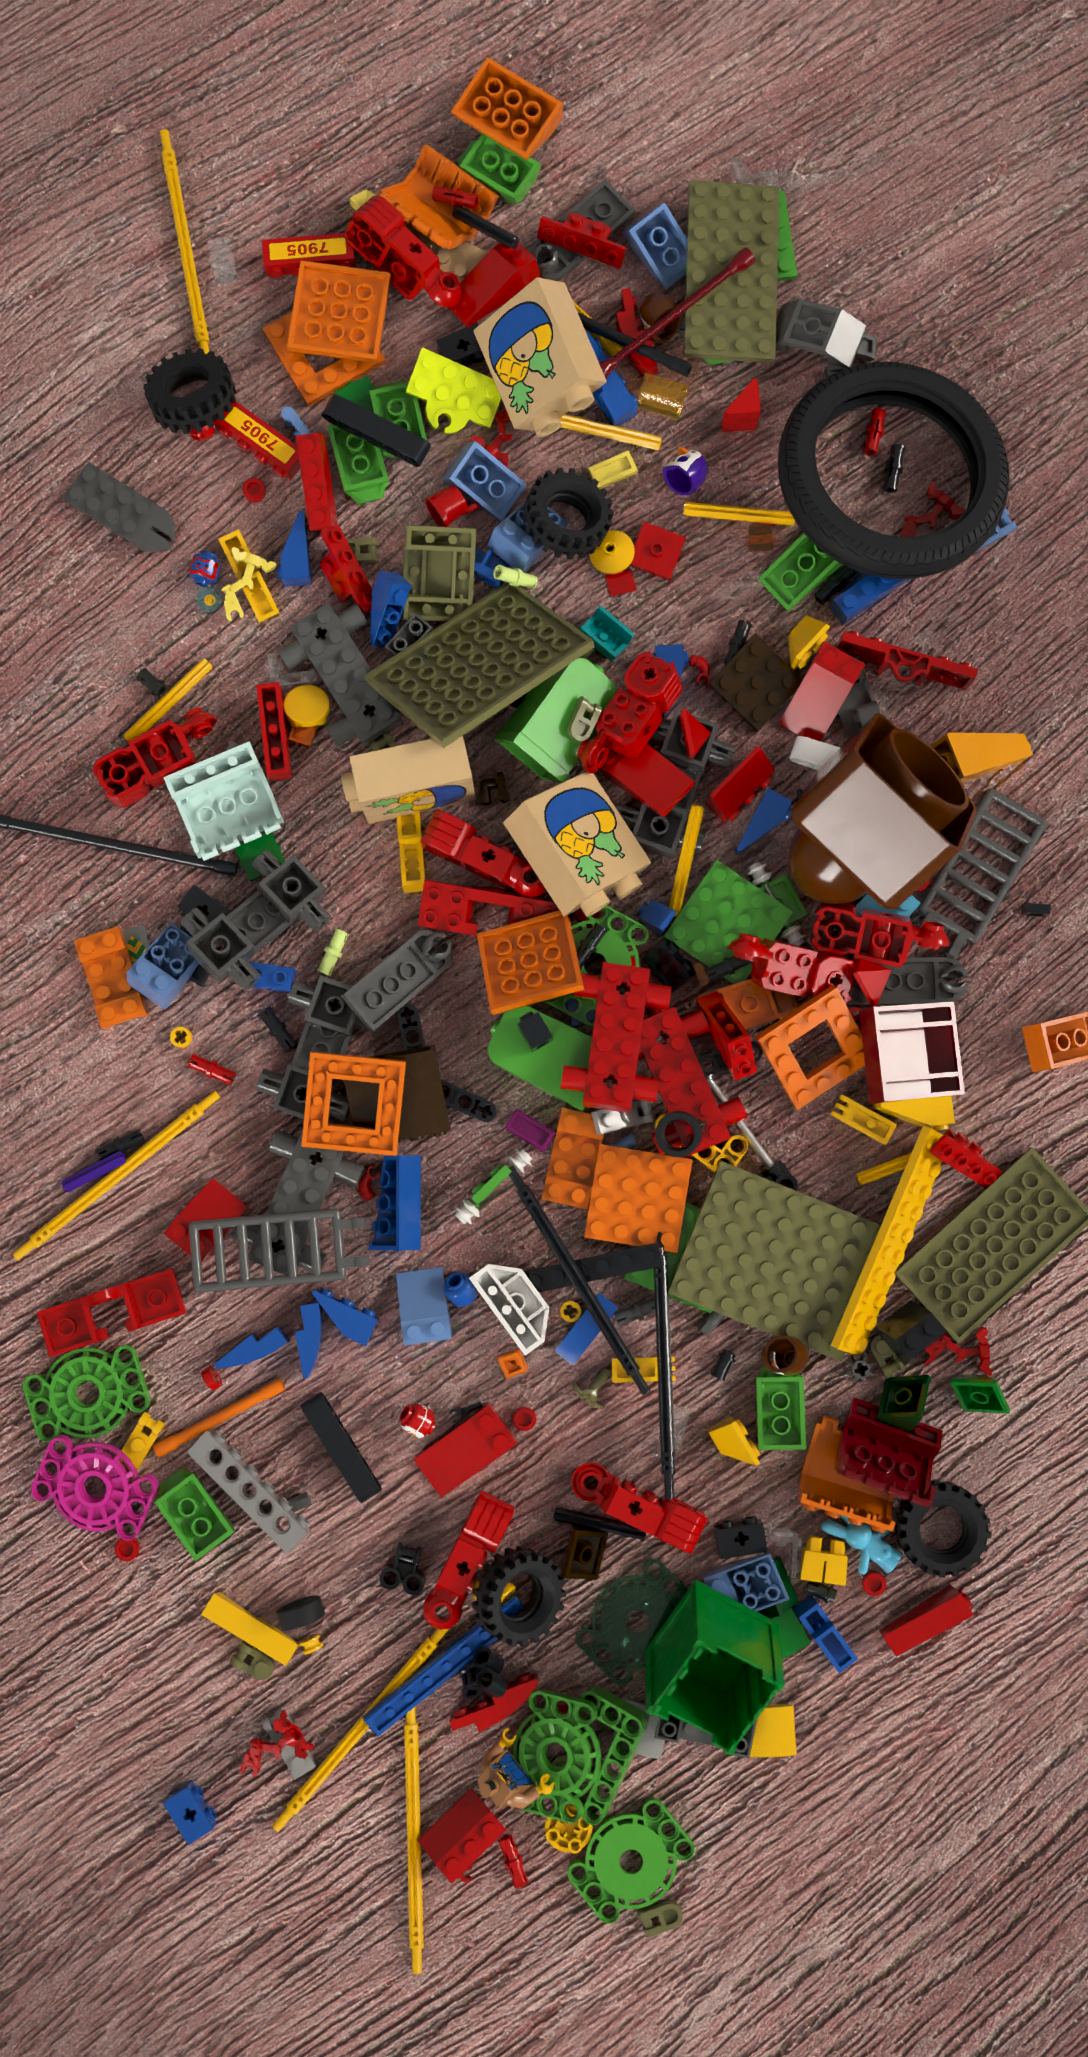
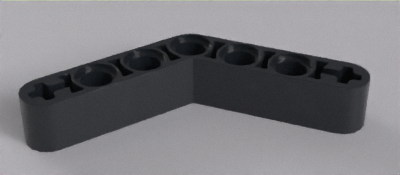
[397,1003,497,1123]

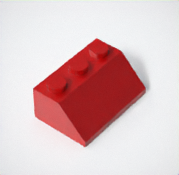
[705,746,775,823]
[417,1788,506,1884]

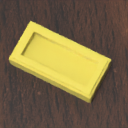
[587,450,638,489]

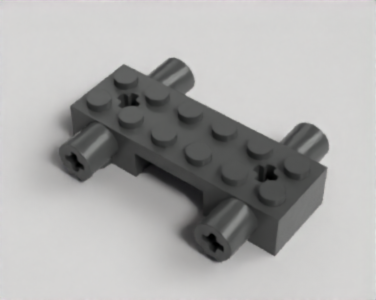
[277,603,403,748]
[616,709,736,859]
[181,850,332,991]
[256,975,380,1121]
[231,1130,365,1275]

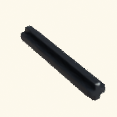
[452,205,520,249]
[553,1507,646,1540]

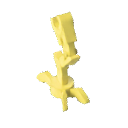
[221,547,276,622]

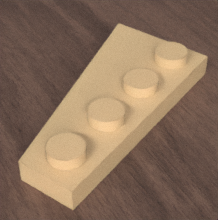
[404,221,488,283]

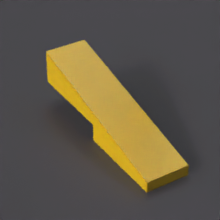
[218,529,280,623]
[397,811,426,893]
[201,1592,299,1666]

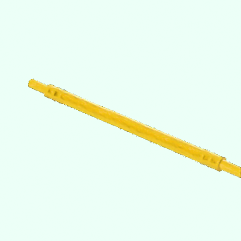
[160,129,210,354]
[12,1090,221,1261]
[272,1629,449,1832]
[404,1707,424,1974]

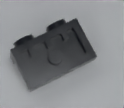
[641,939,696,994]

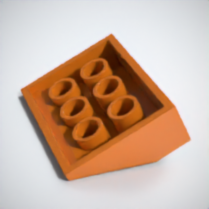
[451,57,563,160]

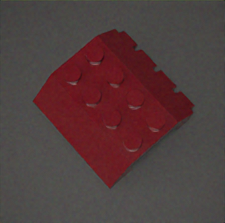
[834,1397,943,1508]

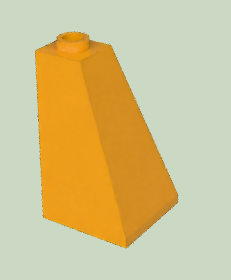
[930,733,1033,784]

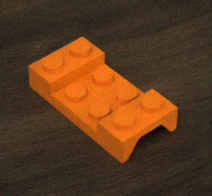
[74,926,149,1030]
[697,979,800,1042]
[542,1108,604,1210]

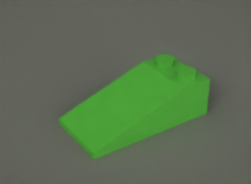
[758,533,843,612]

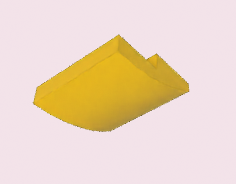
[750,1704,797,1757]

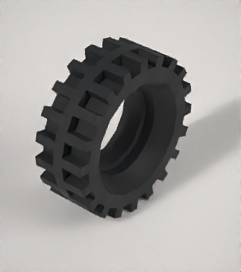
[143,348,236,434]
[522,468,614,559]
[895,1480,991,1578]
[472,1546,566,1647]

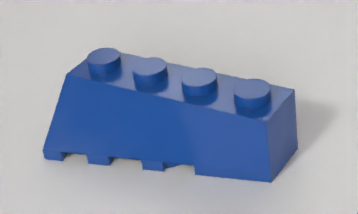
[586,332,638,426]
[830,572,910,625]
[369,1155,421,1251]

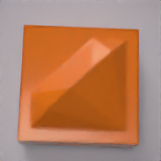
[289,725,318,748]
[497,1348,529,1379]

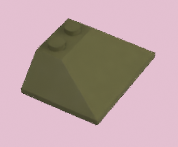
[402,525,476,621]

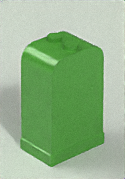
[494,658,617,783]
[488,1006,592,1112]

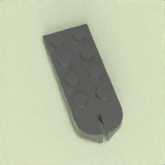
[528,179,636,281]
[62,462,176,553]
[341,930,452,1032]
[846,957,969,1006]

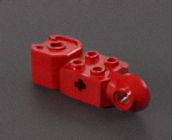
[345,196,462,307]
[577,651,682,774]
[92,708,217,807]
[420,809,546,898]
[810,903,949,968]
[727,933,855,1004]
[571,1462,708,1553]
[423,1491,514,1630]

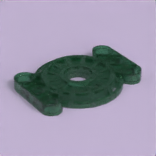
[576,1557,689,1685]

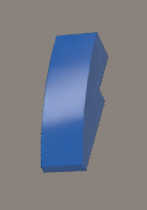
[554,1293,618,1365]
[295,1302,323,1379]
[214,1326,290,1368]
[793,1595,858,1673]

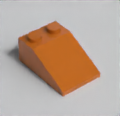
[1022,1012,1088,1072]

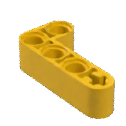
[654,1114,748,1173]

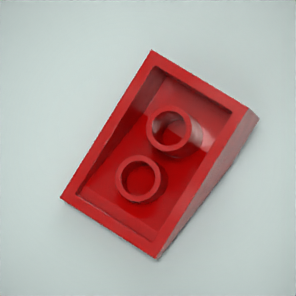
[163,1178,249,1263]

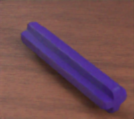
[61,1151,126,1192]

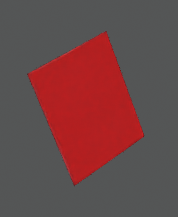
[605,569,637,597]

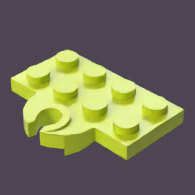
[405,347,501,434]

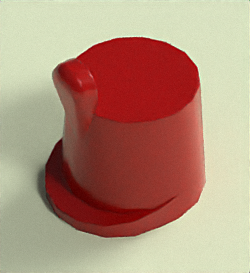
[424,484,479,527]

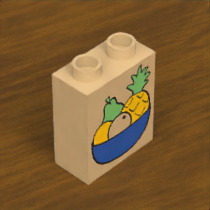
[473,277,607,437]
[341,736,476,824]
[503,771,651,917]

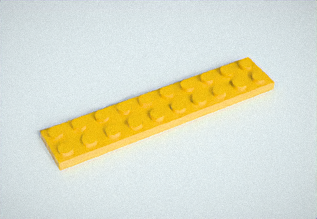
[831,1125,943,1356]

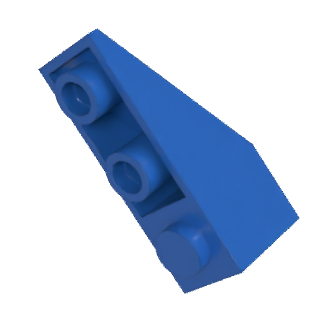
[370,571,412,647]
[312,1287,380,1346]

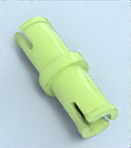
[493,565,538,590]
[317,928,350,976]

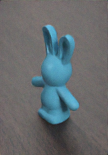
[821,1515,903,1575]

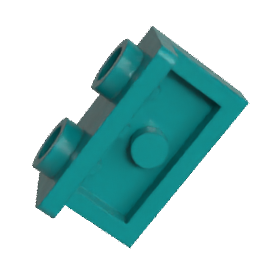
[579,606,634,662]

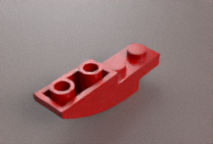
[615,288,658,383]
[449,1672,538,1732]

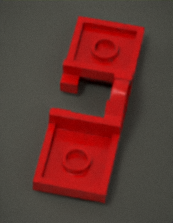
[836,631,978,690]
[418,879,559,936]
[36,1268,187,1357]

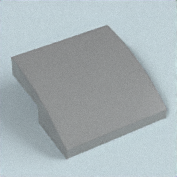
[611,1697,665,1759]

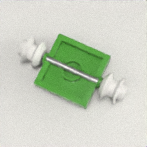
[746,862,808,946]
[455,1149,532,1225]

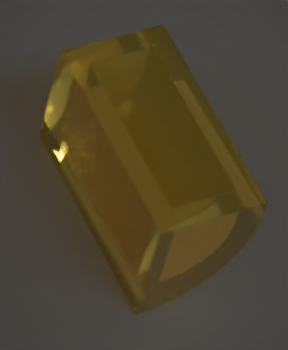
[637,373,688,420]

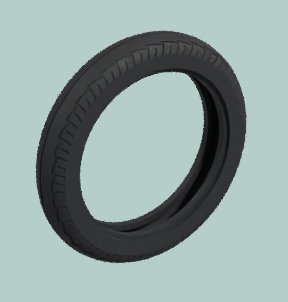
[778,362,1009,579]

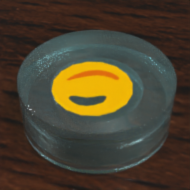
[196,588,220,612]

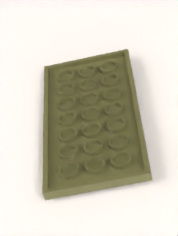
[684,180,779,363]
[895,1147,1088,1344]

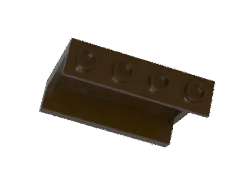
[344,1045,451,1143]

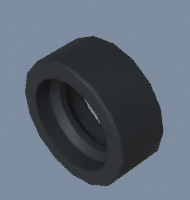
[655,1111,702,1157]
[276,1595,325,1631]

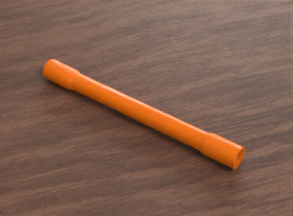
[153,1377,286,1458]

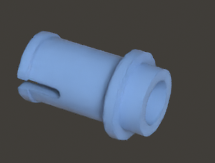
[609,1133,638,1149]

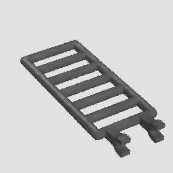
[918,788,1047,959]
[189,1208,370,1293]

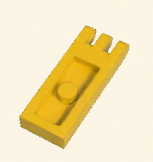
[830,1094,897,1145]
[611,1356,676,1383]

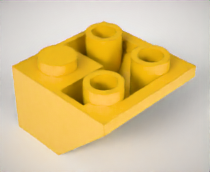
[788,615,830,671]
[707,1416,761,1466]

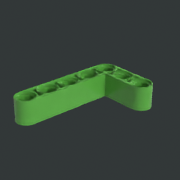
[580,1686,649,1825]

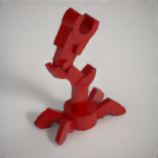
[470,410,512,468]
[900,482,966,537]
[924,1327,992,1376]
[240,1710,314,1777]

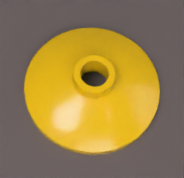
[589,530,635,574]

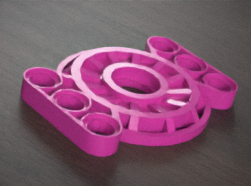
[31,1435,159,1541]

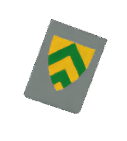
[123,925,150,964]

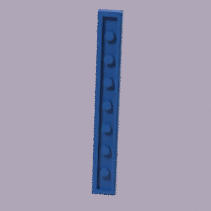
[362,1593,525,1736]

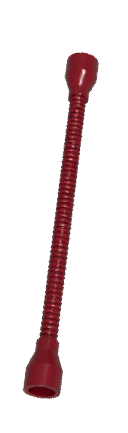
[599,247,755,379]

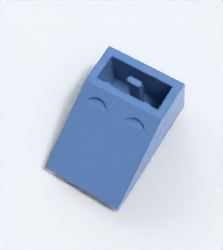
[486,502,568,572]
[126,922,199,1010]
[703,1553,789,1611]

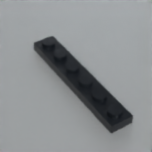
[524,1242,664,1292]

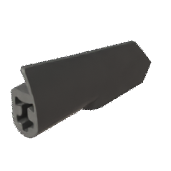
[838,656,881,739]

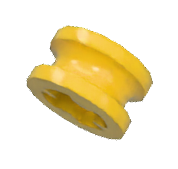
[170,1027,192,1048]
[560,1300,581,1322]
[299,1634,323,1655]

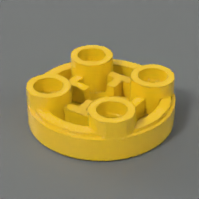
[283,685,330,728]
[545,1804,593,1854]

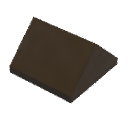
[561,1525,608,1580]

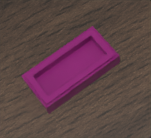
[505,1108,556,1153]

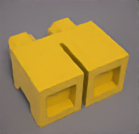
[797,1535,848,1586]

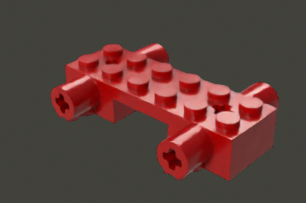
[561,962,671,1113]
[638,1007,747,1157]

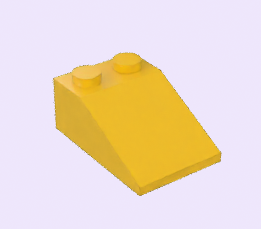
[873,1095,955,1131]

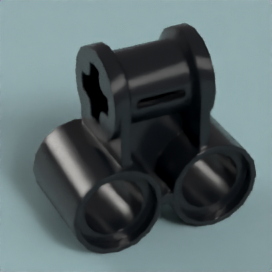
[379,1542,425,1595]
[459,1646,508,1699]

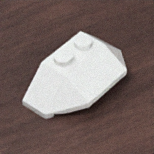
[469,1264,549,1356]

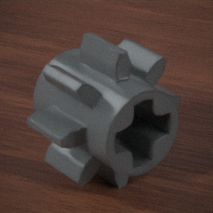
[844,1354,874,1383]

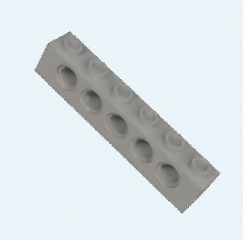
[187,1430,312,1554]

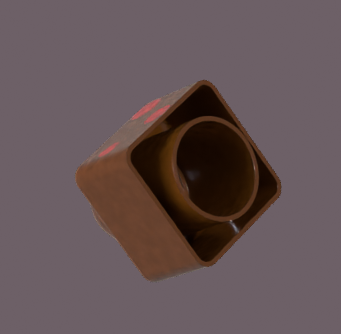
[788,713,977,909]

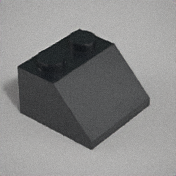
[874,1301,947,1366]

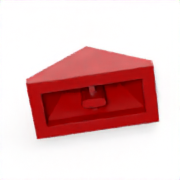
[679,709,711,760]
[853,958,891,1007]

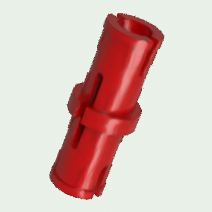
[432,186,479,209]
[863,408,887,456]
[187,1053,236,1086]
[498,1834,529,1888]

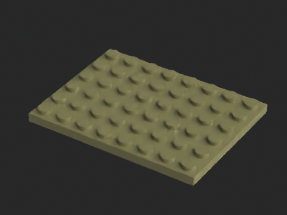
[364,582,594,748]
[668,1160,881,1362]

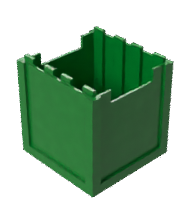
[646,1580,785,1756]

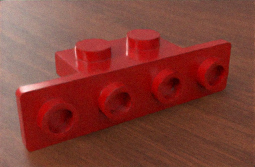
[537,212,626,269]
[320,525,373,613]
[929,1129,1003,1188]

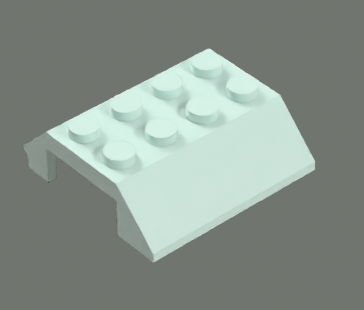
[163,741,284,861]

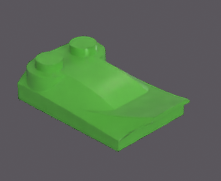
[457,133,541,205]
[369,380,427,459]
[327,424,389,505]
[756,1366,806,1450]
[155,1468,236,1561]

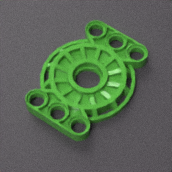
[544,906,649,1028]
[23,1345,151,1442]
[513,1689,601,1823]
[567,1796,695,1924]

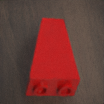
[696,991,757,1081]
[879,1584,974,1657]

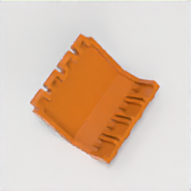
[378,145,499,250]
[797,1415,896,1533]

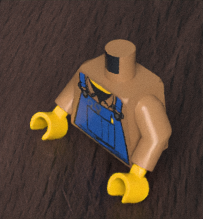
[478,1728,555,1809]

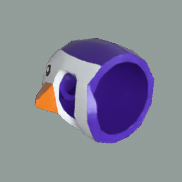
[662,447,709,495]

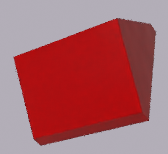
[720,378,761,432]

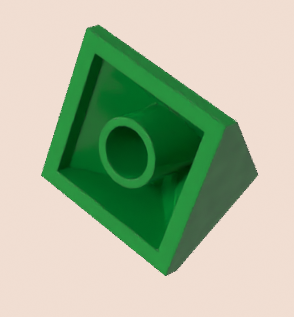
[950,1374,1010,1414]

